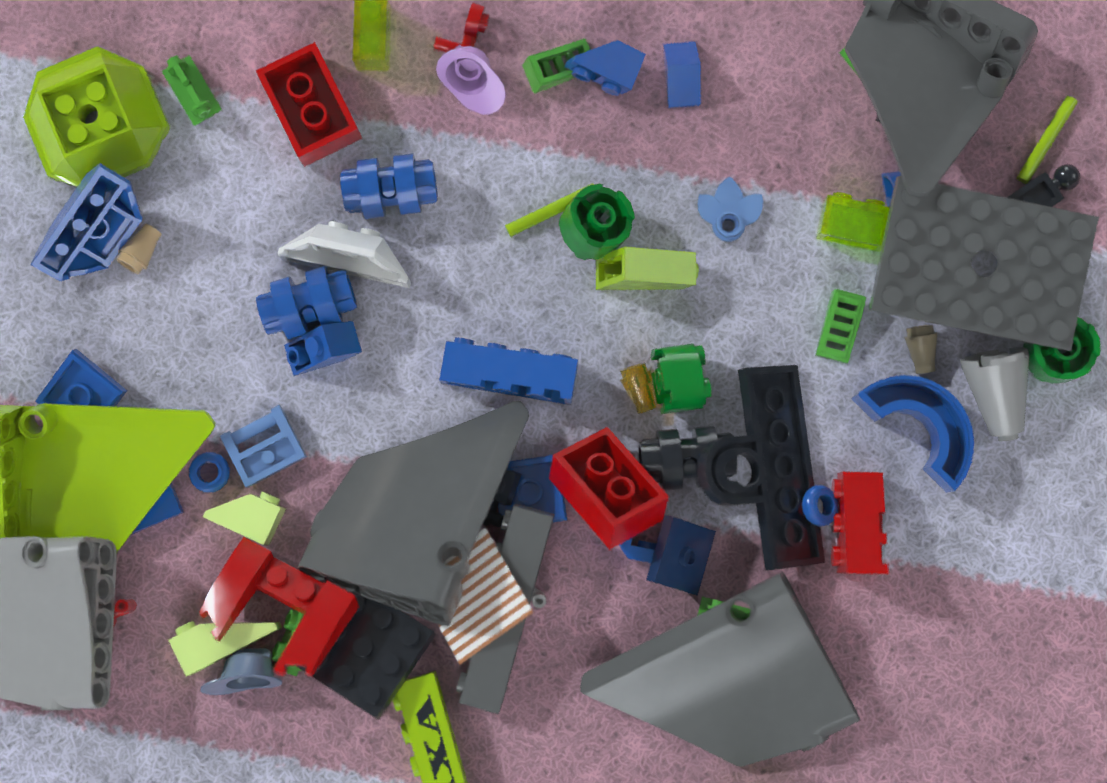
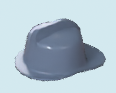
[200,648,282,695]

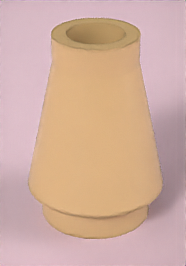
[116,224,162,274]

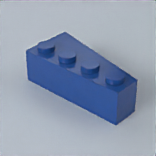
[439,337,578,405]

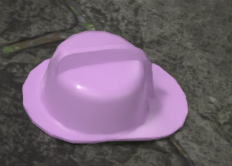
[436,45,506,114]

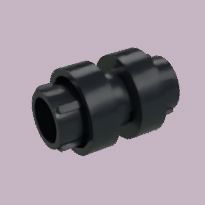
[638,426,737,490]

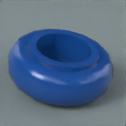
[189,452,230,493]
[802,485,839,527]

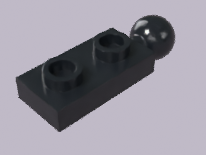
[1007,164,1080,207]

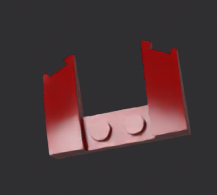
[199,537,359,677]

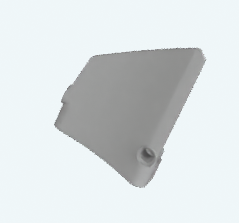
[0,537,117,710]

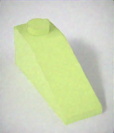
[168,621,283,676]

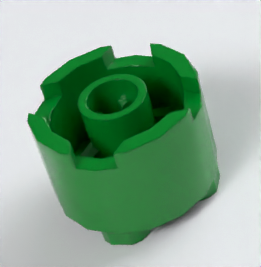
[558,183,635,261]
[1023,317,1101,384]
[651,343,711,414]

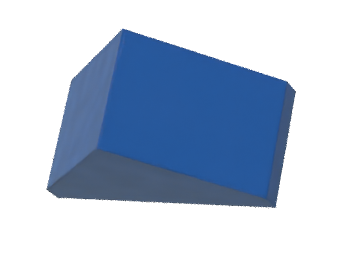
[663,41,701,108]

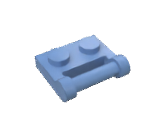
[220,404,307,488]

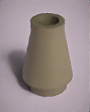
[904,325,937,374]

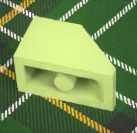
[203,491,286,545]

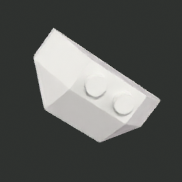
[277,221,411,288]

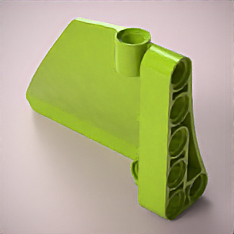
[0,403,216,552]

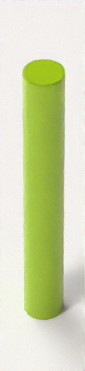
[1016,96,1078,184]
[505,183,594,237]

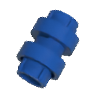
[340,153,438,219]
[256,266,358,339]

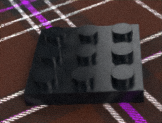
[296,592,436,721]

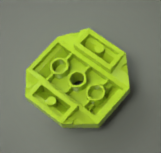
[23,46,170,188]

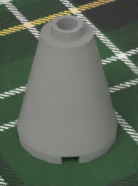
[960,347,1029,441]

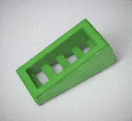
[522,38,590,93]
[815,289,867,364]

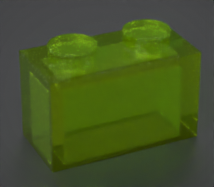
[352,0,391,71]
[816,192,890,252]

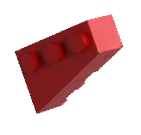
[831,471,889,574]

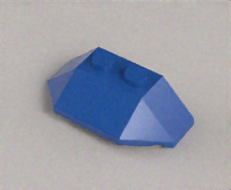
[30,163,143,282]

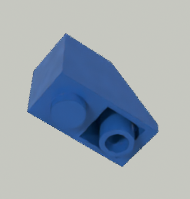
[565,40,646,96]
[284,321,362,376]

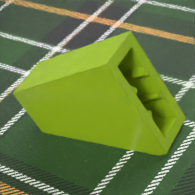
[596,247,699,290]

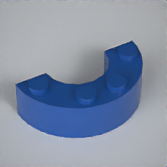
[851,375,974,493]

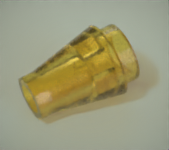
[619,362,657,414]

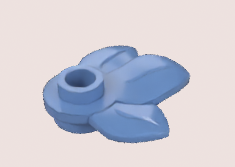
[697,177,763,242]

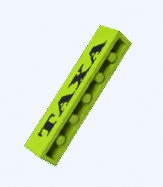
[393,671,468,783]

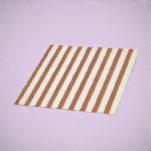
[438,528,533,665]

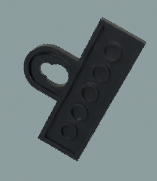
[697,365,825,571]

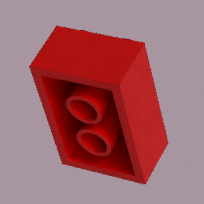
[256,42,363,167]
[549,427,669,550]

